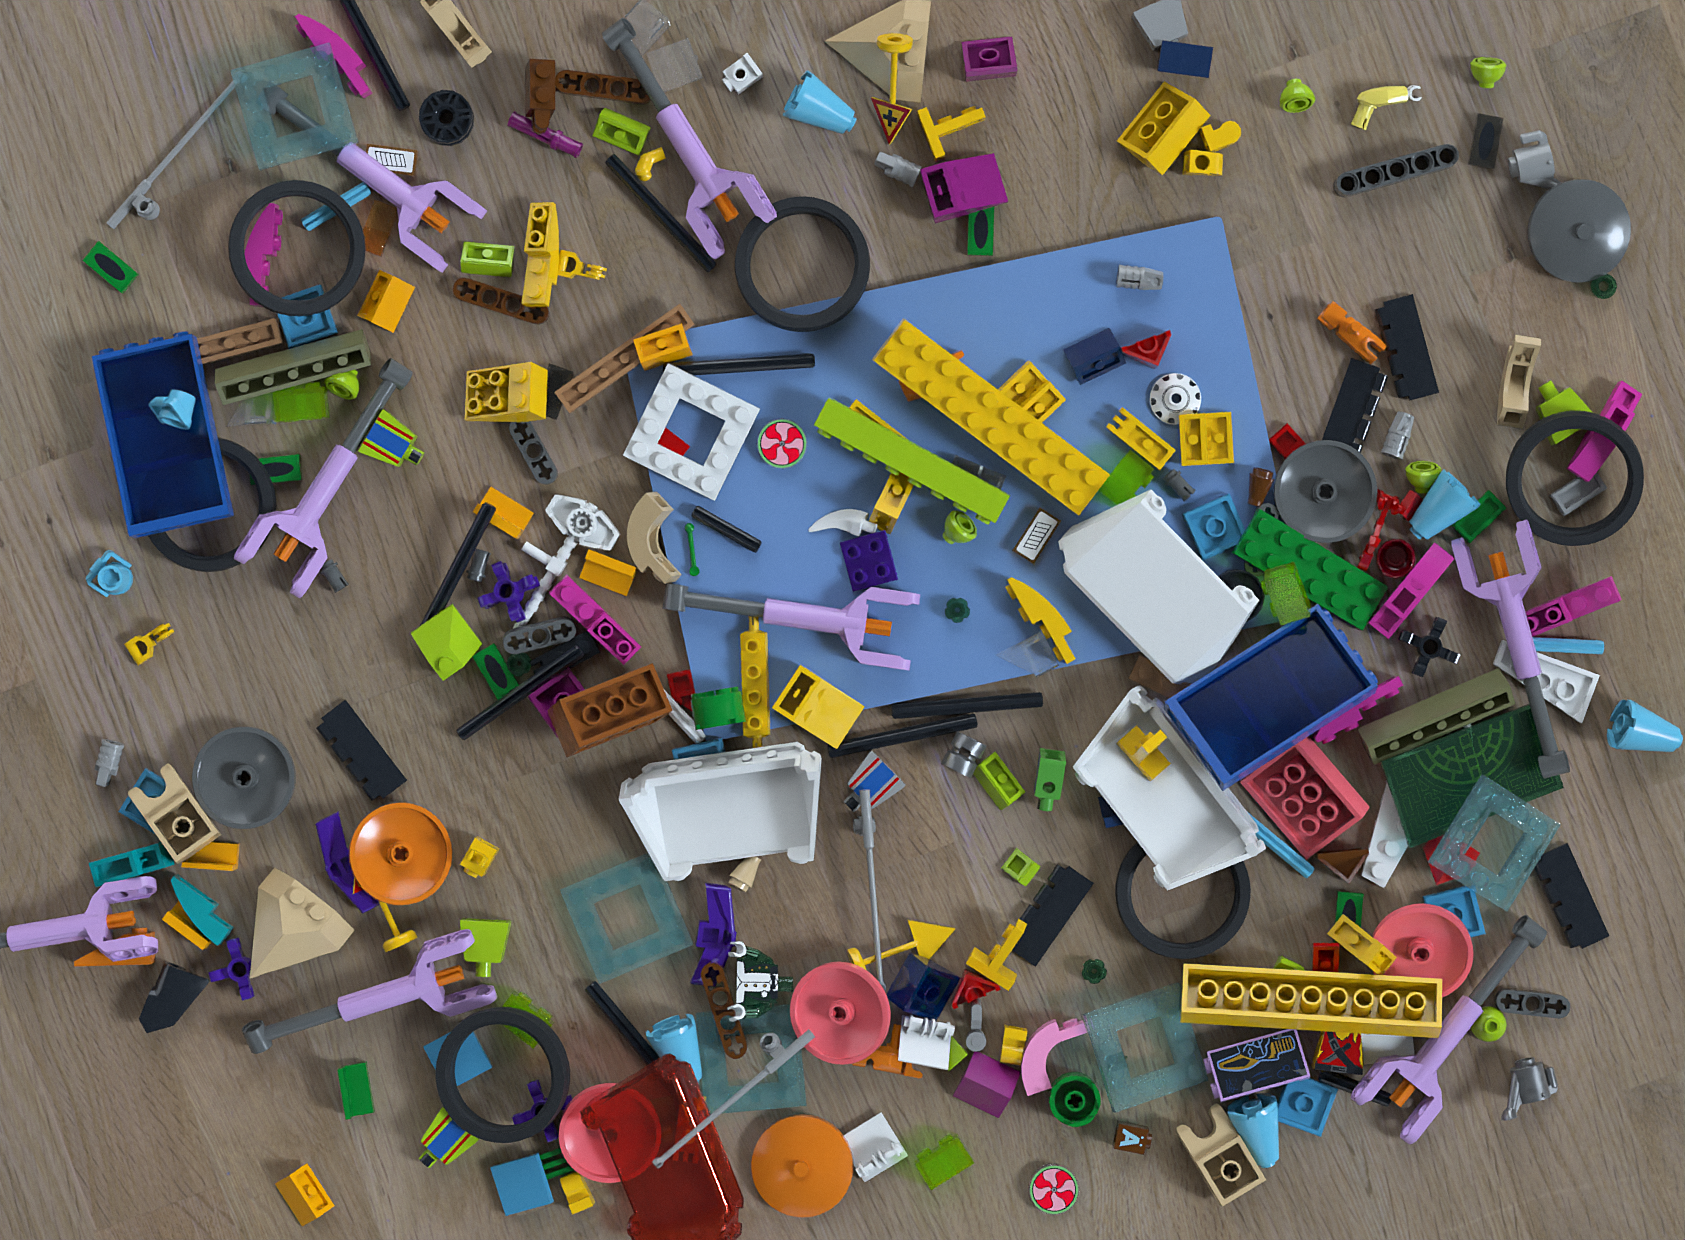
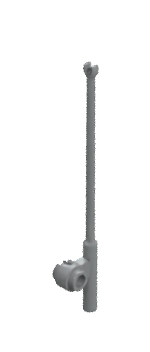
[106,71,246,229]
[853,789,886,991]
[652,1029,815,1168]

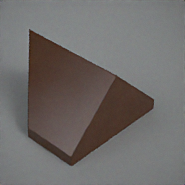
[1315,848,1369,884]

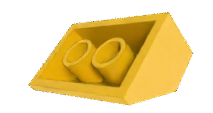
[1117,81,1211,175]

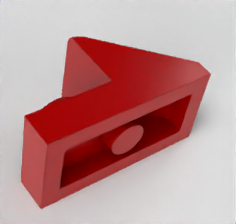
[1312,943,1339,973]

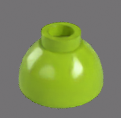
[1470,57,1506,88]
[1280,79,1315,113]
[325,370,359,400]
[1405,461,1442,493]
[942,510,977,544]
[1471,1006,1507,1042]

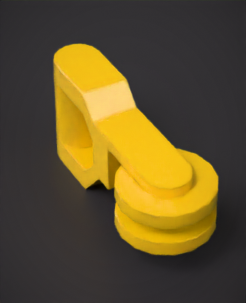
[558,250,607,280]
[124,623,175,666]

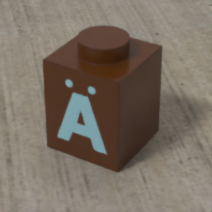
[1112,1120,1152,1155]

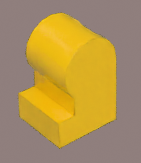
[1199,121,1241,152]
[1182,150,1223,176]
[1000,1025,1027,1065]
[560,1172,595,1215]

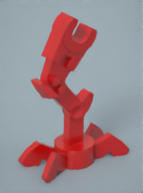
[1357,489,1402,571]

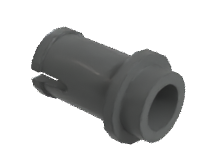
[1163,469,1196,501]
[466,549,491,582]
[320,559,349,593]

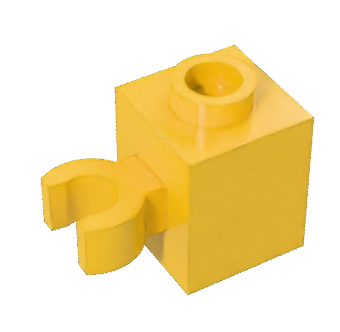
[460,836,500,878]

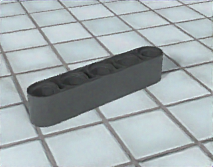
[1334,144,1459,198]

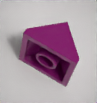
[961,36,1018,82]
[528,667,585,738]
[953,1051,1021,1118]

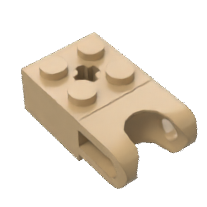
[128,763,222,865]
[1176,1103,1266,1207]

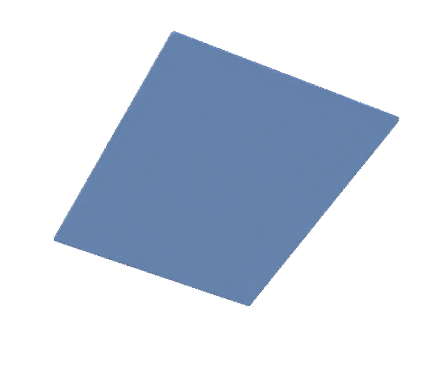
[628,217,1305,741]

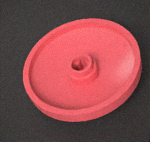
[1372,904,1473,998]
[790,962,891,1065]
[559,1083,661,1183]

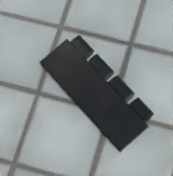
[1375,294,1439,401]
[1322,358,1388,453]
[316,700,407,801]
[1532,843,1609,949]
[1012,864,1094,967]

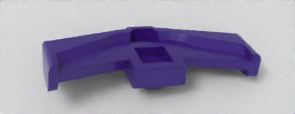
[315,811,380,914]
[690,883,737,987]

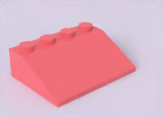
[1240,736,1370,860]

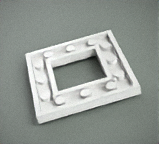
[623,363,760,501]

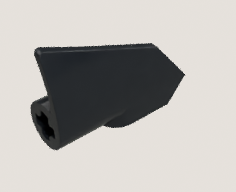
[139,962,210,1033]

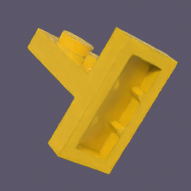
[917,106,986,161]
[869,472,914,534]
[1116,725,1171,782]
[1327,914,1397,975]
[966,918,1027,991]

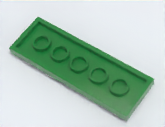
[1232,509,1388,631]

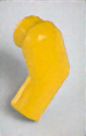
[635,147,666,181]

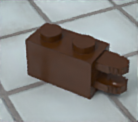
[525,59,555,135]

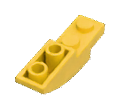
[522,202,559,307]
[1005,577,1076,664]

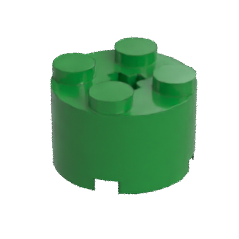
[690,686,746,730]
[1048,1072,1101,1127]

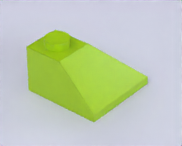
[411,604,482,681]

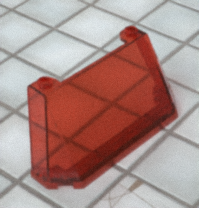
[580,1053,744,1240]

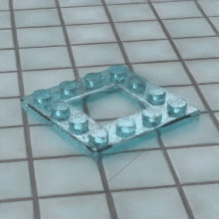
[230,43,359,171]
[1428,774,1561,911]
[560,853,694,984]
[1083,982,1208,1113]
[696,1004,807,1115]

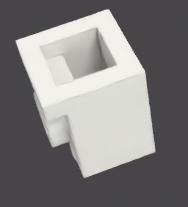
[722,53,763,95]

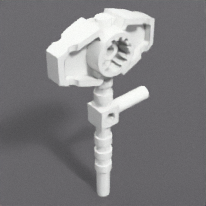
[513,494,621,629]

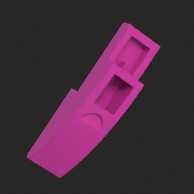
[295,14,372,99]
[244,203,283,307]
[1566,381,1642,482]
[1369,542,1455,639]
[549,574,641,665]
[1525,576,1622,637]
[1312,676,1403,744]

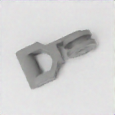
[966,998,986,1052]

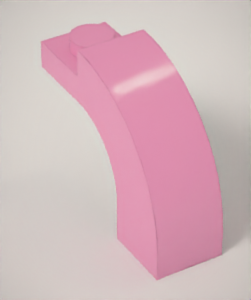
[1021,1018,1087,1096]

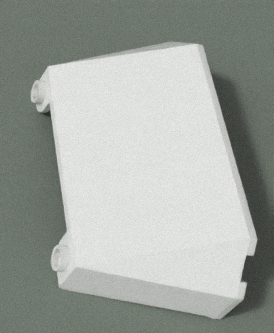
[1058,490,1259,684]
[1073,685,1266,891]
[619,742,822,881]

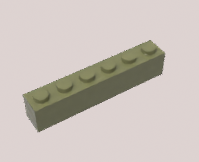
[215,329,371,405]
[1357,668,1515,765]

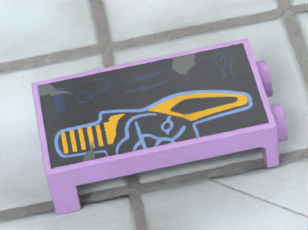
[1203,1029,1311,1103]

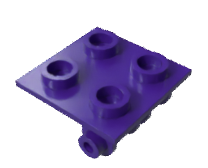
[840,530,898,592]

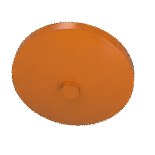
[349,803,452,905]
[751,1114,854,1217]

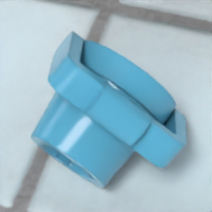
[149,390,196,430]
[86,550,133,597]

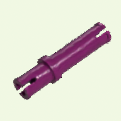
[507,111,583,158]

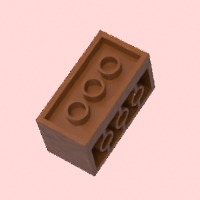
[547,663,673,757]

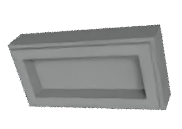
[1549,473,1607,516]

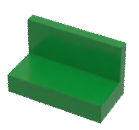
[337,1061,375,1120]

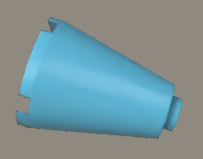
[783,70,857,134]
[1409,469,1480,540]
[1607,699,1683,752]
[646,1014,702,1088]
[1227,1093,1279,1168]

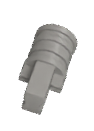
[874,152,922,188]
[1116,264,1164,290]
[1381,411,1414,460]
[94,739,124,787]

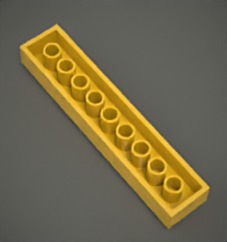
[872,318,1110,516]
[1180,964,1442,1038]

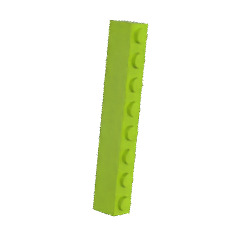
[814,398,1010,525]

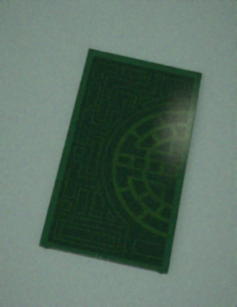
[1380,704,1564,848]

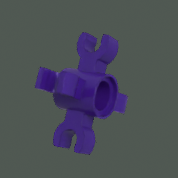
[477,561,540,623]
[208,937,255,1001]
[512,1079,572,1142]

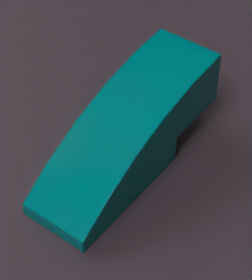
[89,842,175,887]
[171,874,234,946]

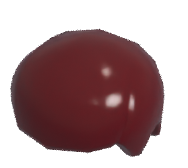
[1376,539,1416,579]

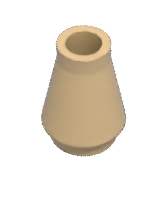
[728,856,761,892]

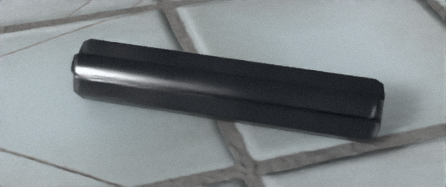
[691,506,762,553]
[1318,1070,1391,1107]

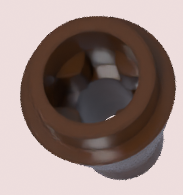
[1247,467,1274,506]

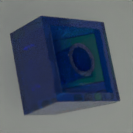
[886,953,961,1021]

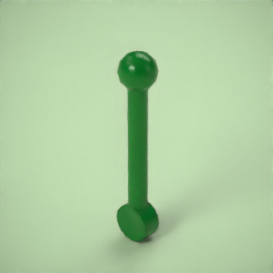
[684,523,700,576]

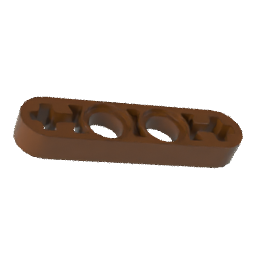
[555,70,651,104]
[453,278,549,325]
[701,962,748,1059]

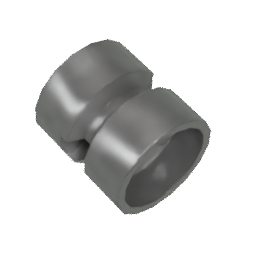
[941,731,987,778]

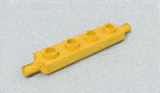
[740,616,770,748]

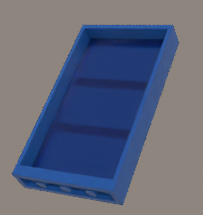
[92,331,234,538]
[1164,604,1378,791]

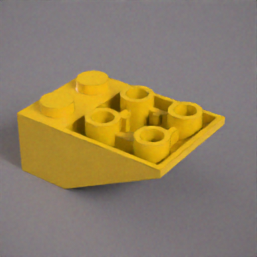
[465,362,548,422]
[772,664,865,749]

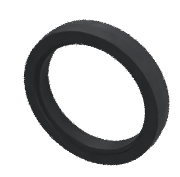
[228,180,366,316]
[735,196,870,332]
[1506,411,1644,546]
[140,437,276,572]
[1115,842,1251,959]
[436,1007,570,1143]

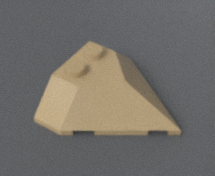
[824,0,931,103]
[250,868,355,979]

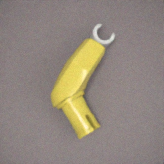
[1351,85,1422,130]

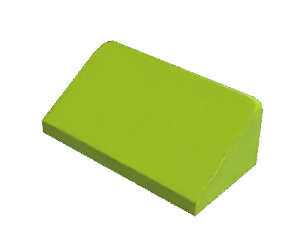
[592,108,651,156]
[460,241,515,277]
[973,751,1026,810]

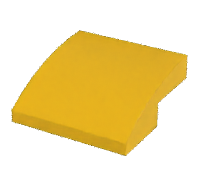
[998,360,1066,423]
[1179,412,1234,466]

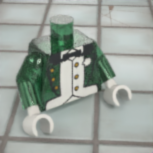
[728,942,793,1022]

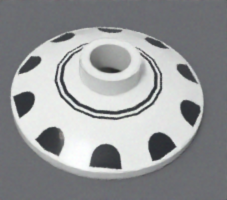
[1150,373,1201,425]

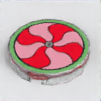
[756,418,808,470]
[1028,1163,1080,1215]

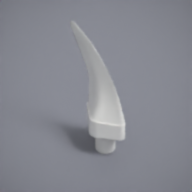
[809,509,877,537]

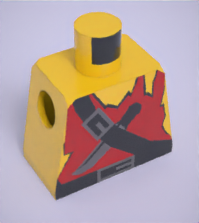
[1311,1031,1363,1075]

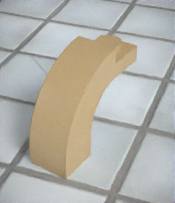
[420,0,492,68]
[1497,335,1541,429]
[627,492,682,584]

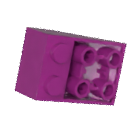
[920,153,1008,224]

